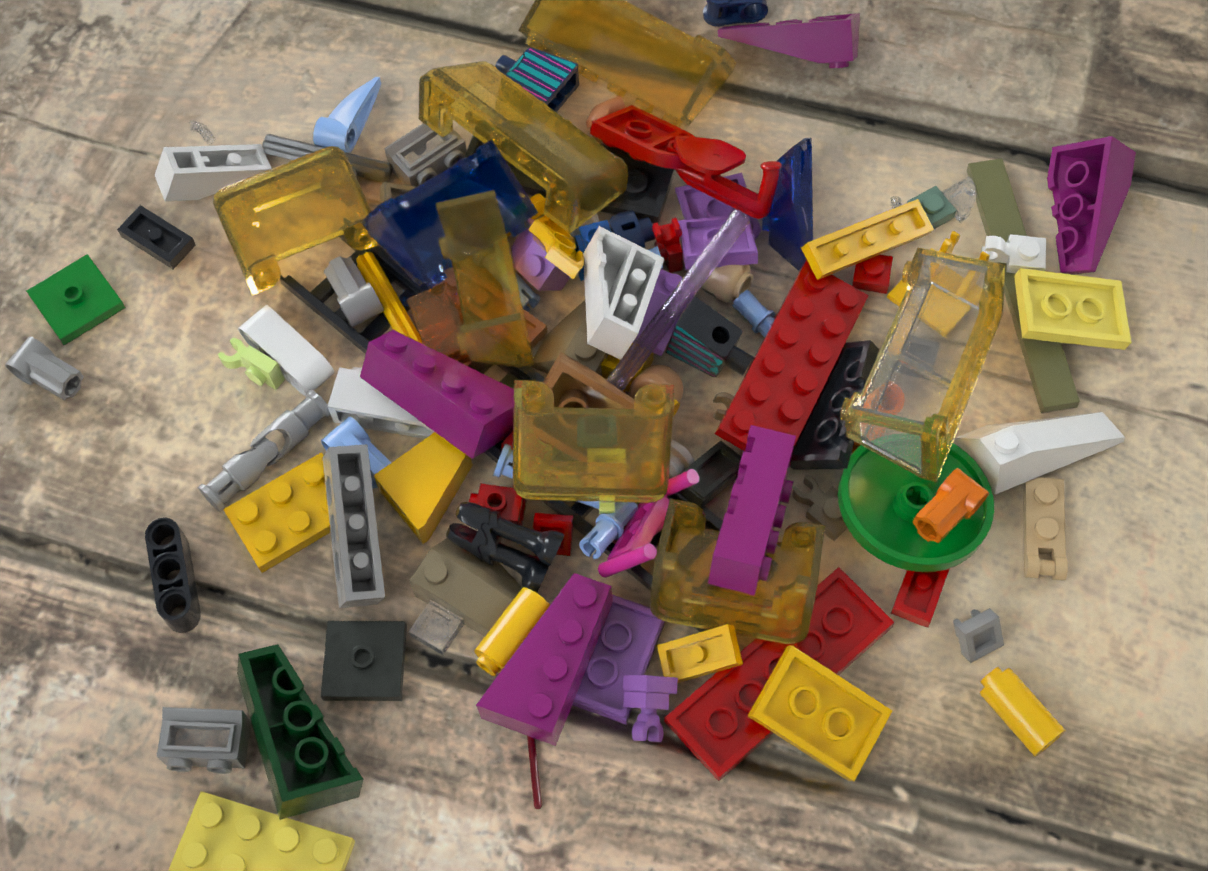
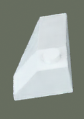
[954,412,1125,495]

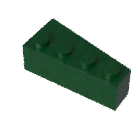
[237,644,364,820]

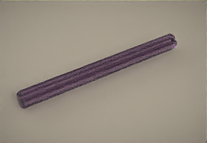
[607,209,750,391]

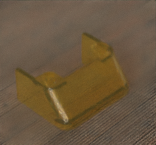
[436,190,535,368]

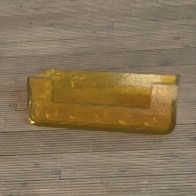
[518,0,737,128]
[418,61,628,234]

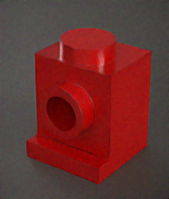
[469,483,527,530]

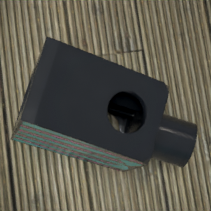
[665,296,754,378]

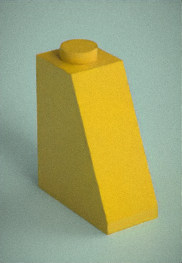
[374,432,473,544]

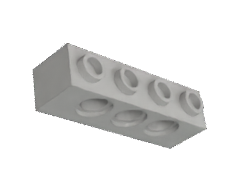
[322,444,385,608]

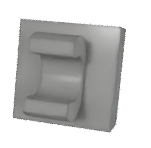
[953,608,1004,663]

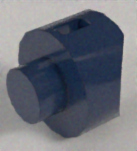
[609,210,655,249]

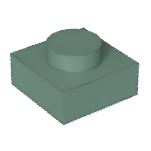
[907,186,957,229]

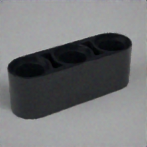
[145,517,201,633]

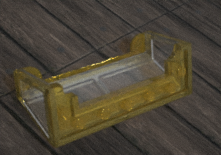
[841,248,1005,482]

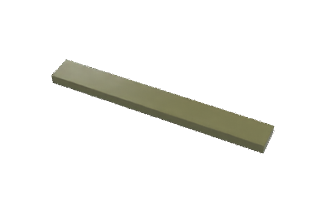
[967,158,1080,413]

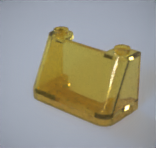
[213,146,383,295]
[513,380,674,503]
[650,499,825,644]

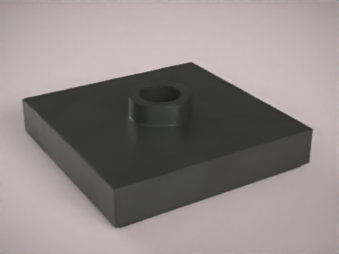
[321,621,407,701]

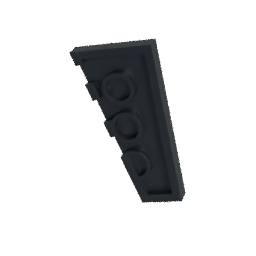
[790,340,879,470]

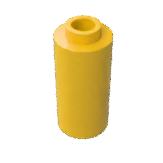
[474,587,550,676]
[979,667,1066,757]

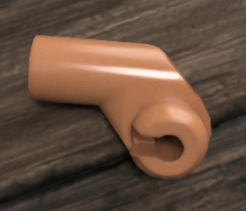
[586,96,625,138]

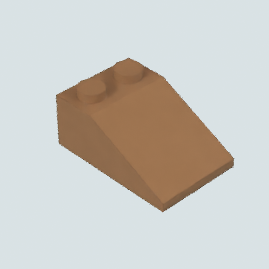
[521,352,659,470]

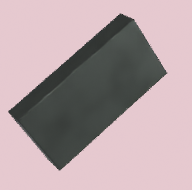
[679,440,741,509]

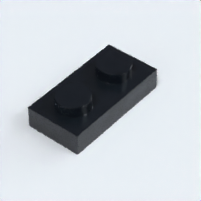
[117,205,196,270]

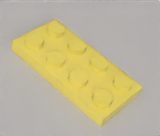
[169,791,355,871]

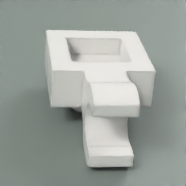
[981,234,1046,273]

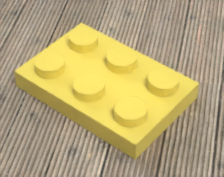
[1014,268,1132,350]

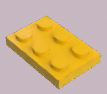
[223,452,331,573]
[748,645,893,782]

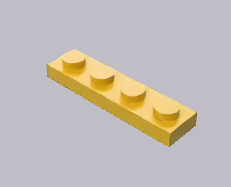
[801,199,934,280]

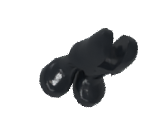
[446,502,565,593]

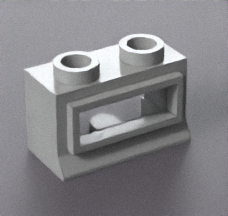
[384,113,467,188]
[157,707,251,774]

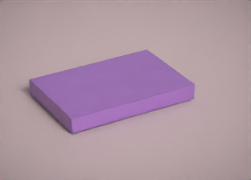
[572,594,667,725]

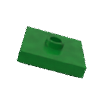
[26,254,126,345]

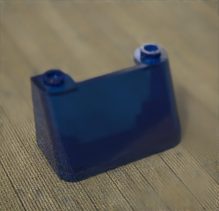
[361,140,538,289]

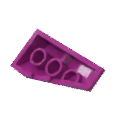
[718,13,860,68]
[1047,136,1136,275]

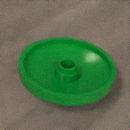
[838,430,994,572]

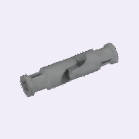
[198,389,331,512]

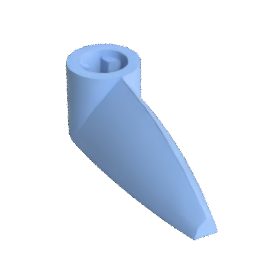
[313,77,381,153]

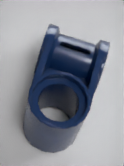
[703,0,768,27]

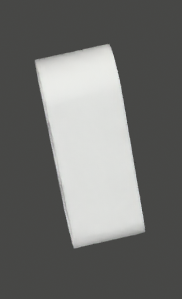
[238,305,334,397]

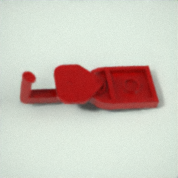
[590,105,782,219]

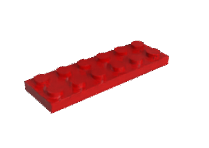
[714,260,869,451]
[664,567,894,781]

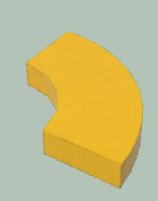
[529,215,584,279]

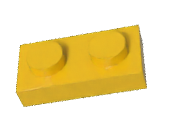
[657,624,743,683]

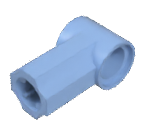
[321,417,391,489]

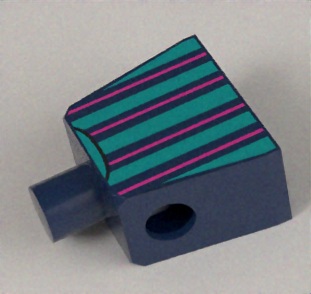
[495,48,579,128]

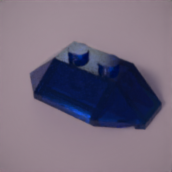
[762,138,813,271]

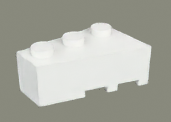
[583,226,664,360]

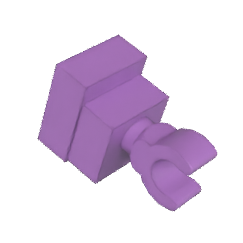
[623,675,678,742]

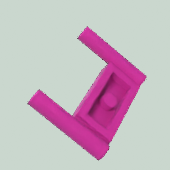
[598,469,699,578]

